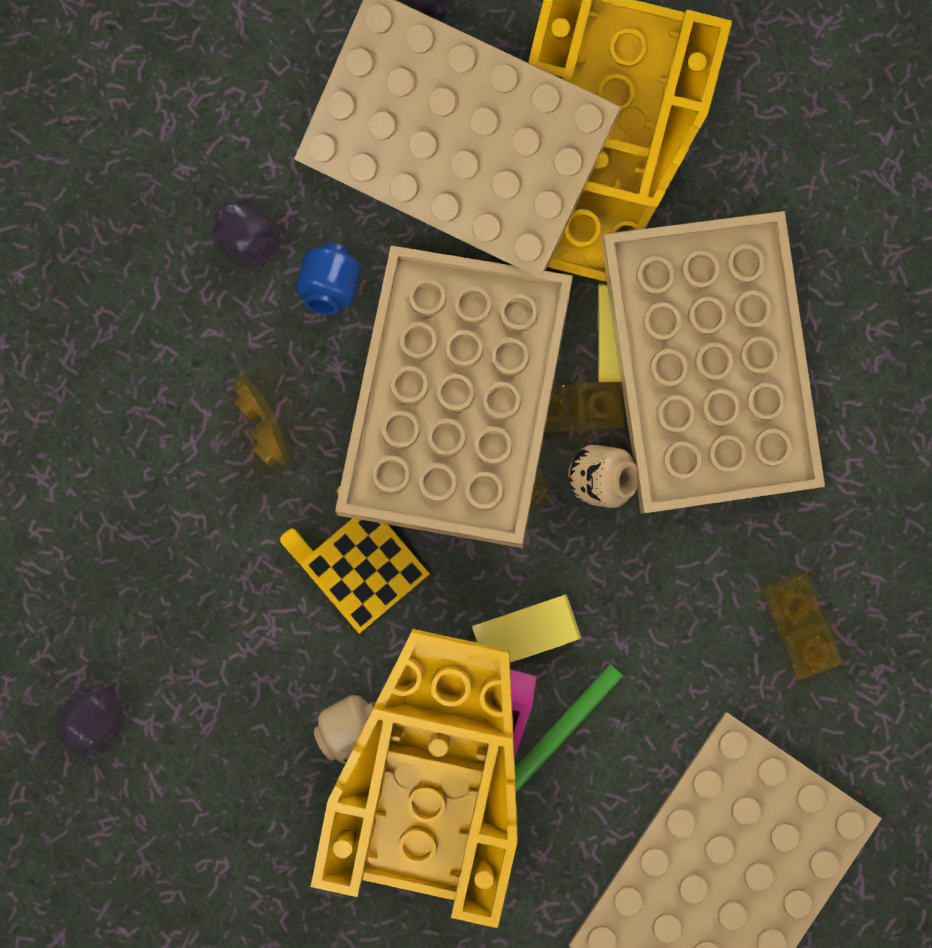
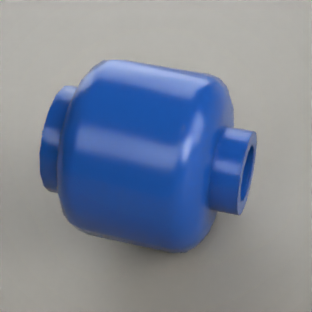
[296,243,361,315]

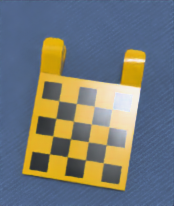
[280,487,430,634]

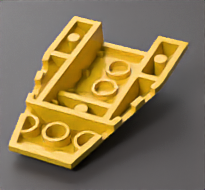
[528,0,732,282]
[311,629,518,928]

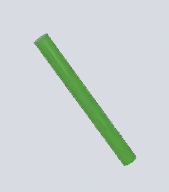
[515,664,623,793]

